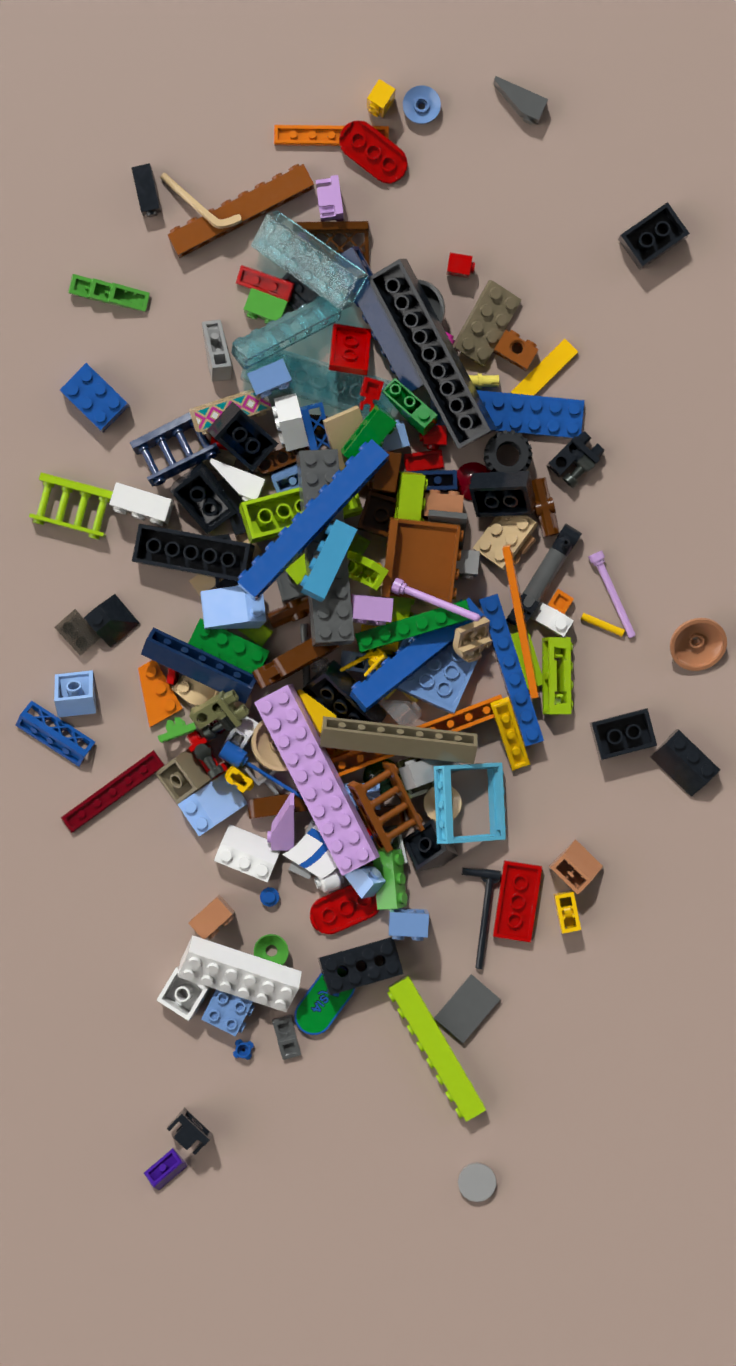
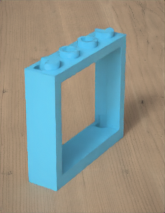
[434,763,506,844]

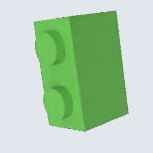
[243,288,288,327]

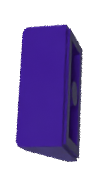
[144,1148,188,1190]

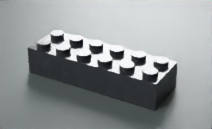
[132,524,255,582]

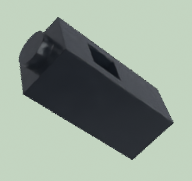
[131,163,161,217]

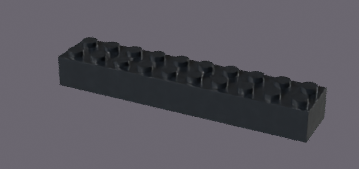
[368,259,497,449]

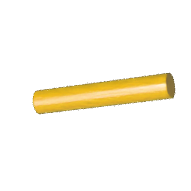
[581,612,625,637]

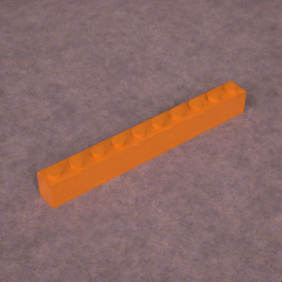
[331,694,503,776]

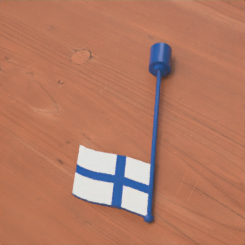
[218,740,373,879]

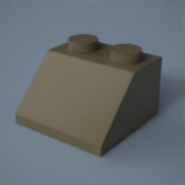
[155,748,211,804]

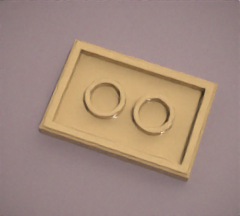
[323,406,363,471]

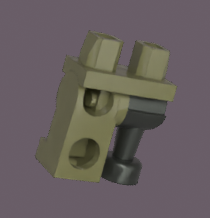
[189,690,249,741]

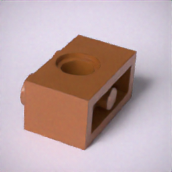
[493,330,539,372]

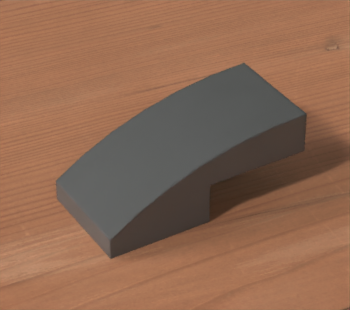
[272,1015,301,1060]

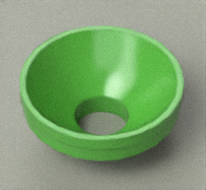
[254,934,289,965]

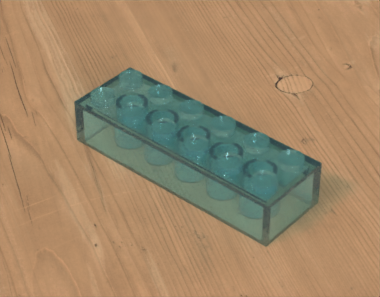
[251,210,368,311]

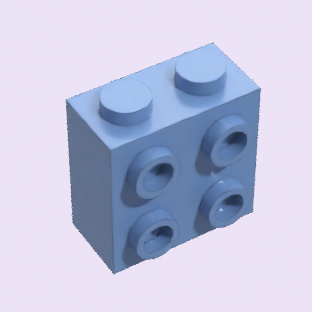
[201,990,255,1037]

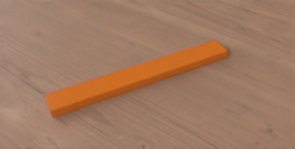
[502,544,539,698]

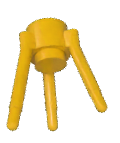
[340,649,388,677]

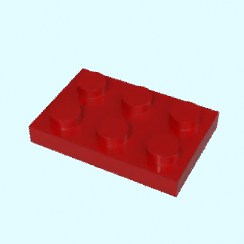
[329,323,371,376]

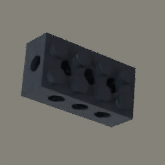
[318,937,404,995]

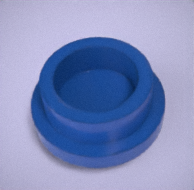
[260,887,279,907]

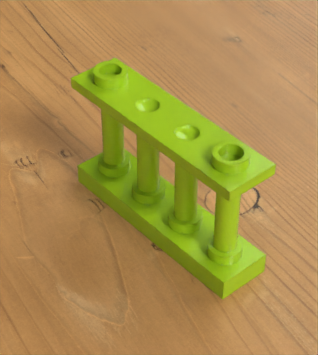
[29,472,113,540]

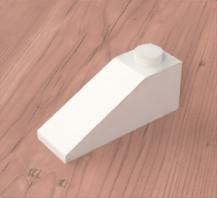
[210,458,266,501]

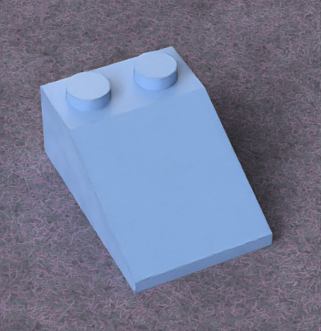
[200,586,266,629]
[177,773,247,836]

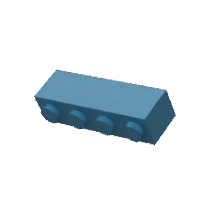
[300,519,357,602]

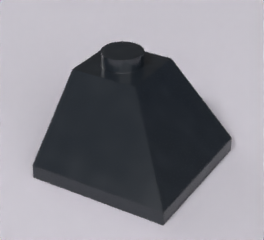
[84,594,140,648]
[403,819,458,871]

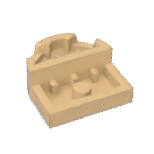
[453,617,492,662]
[172,675,216,706]

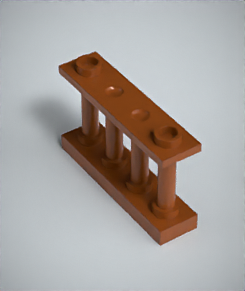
[347,761,424,853]

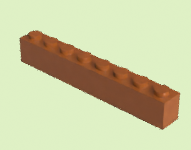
[168,164,315,259]

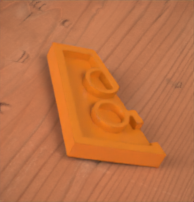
[138,660,183,727]

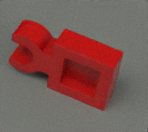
[359,376,384,412]

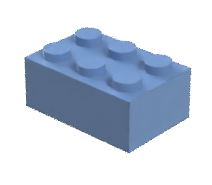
[388,908,429,941]

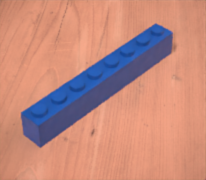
[478,594,544,746]
[350,598,484,713]

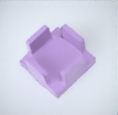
[315,175,344,222]

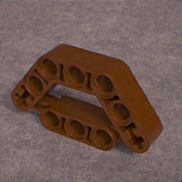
[252,638,342,689]

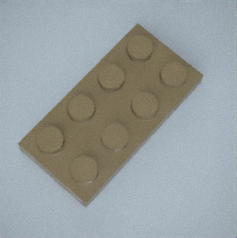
[453,280,522,366]

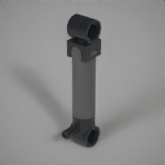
[506,523,582,628]

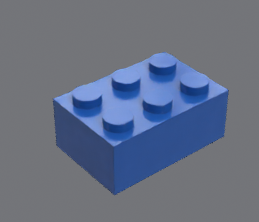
[60,363,130,433]

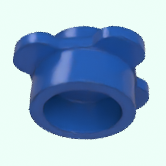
[233,1039,254,1060]

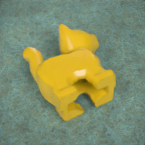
[225,766,254,793]

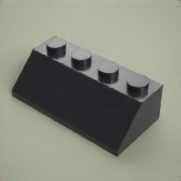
[303,660,387,723]

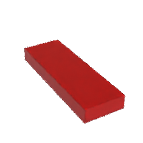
[235,265,295,302]

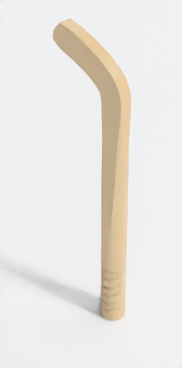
[160,173,241,229]

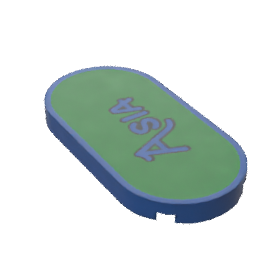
[294,966,355,1035]

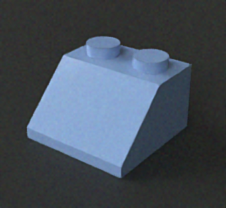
[54,670,96,717]

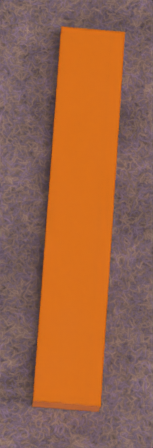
[274,125,389,146]

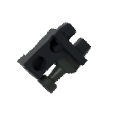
[547,431,604,489]

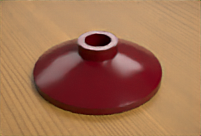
[457,462,490,500]

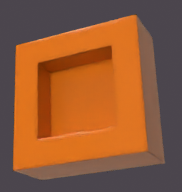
[547,589,574,614]

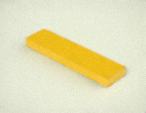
[510,339,578,396]
[490,697,530,771]

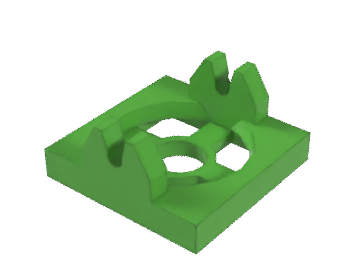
[158,717,199,743]

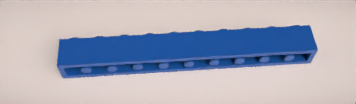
[238,439,389,601]

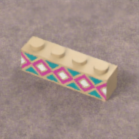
[189,389,271,434]

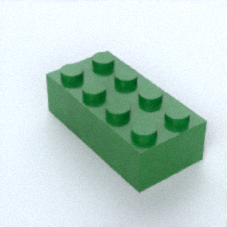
[188,618,271,682]

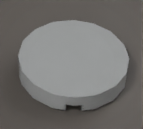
[458,1162,496,1202]

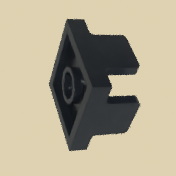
[167,1107,213,1155]

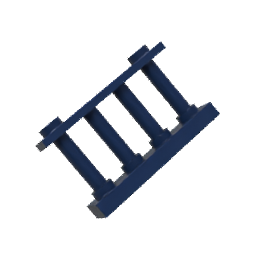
[130,412,221,487]

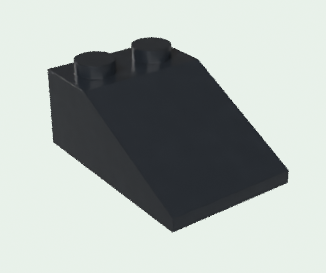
[170,462,237,534]

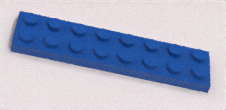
[430,390,585,438]

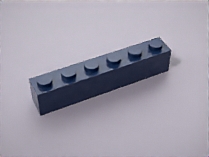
[141,627,256,704]

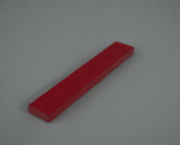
[61,750,165,833]

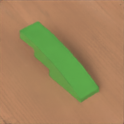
[68,274,150,312]

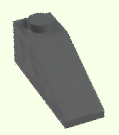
[493,76,548,125]

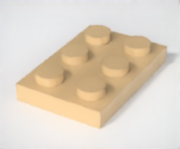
[473,515,538,570]

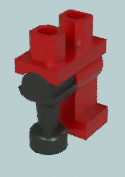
[186,730,229,779]

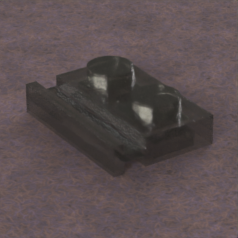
[54,609,101,656]

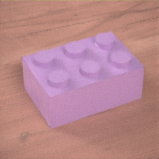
[351,594,394,625]

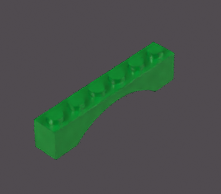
[355,600,471,653]

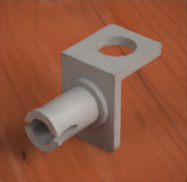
[244,765,284,795]

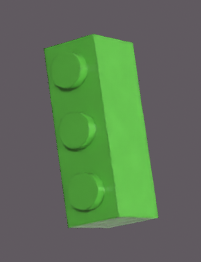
[373,849,408,910]

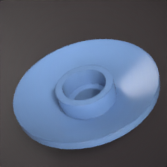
[403,85,441,124]

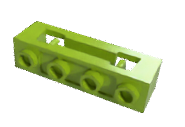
[542,637,573,714]

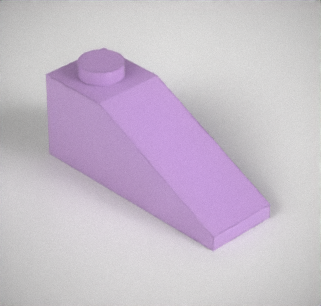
[267,793,295,851]

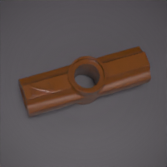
[532,477,559,537]
[267,596,310,629]

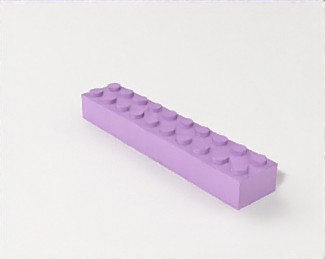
[254,684,380,876]

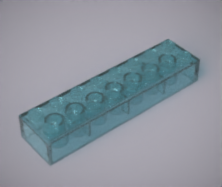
[240,341,393,416]

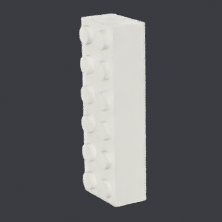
[177,935,302,1012]

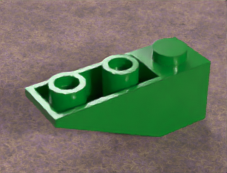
[382,378,437,436]

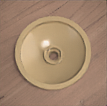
[251,720,288,772]

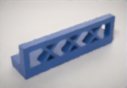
[300,402,331,450]
[15,700,95,767]

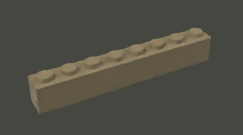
[320,716,478,764]

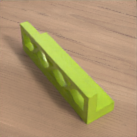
[347,550,389,591]

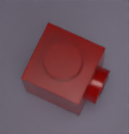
[446,252,475,278]
[419,425,447,450]

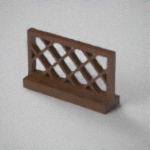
[292,221,369,269]

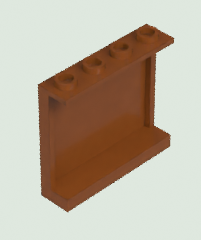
[381,517,464,603]

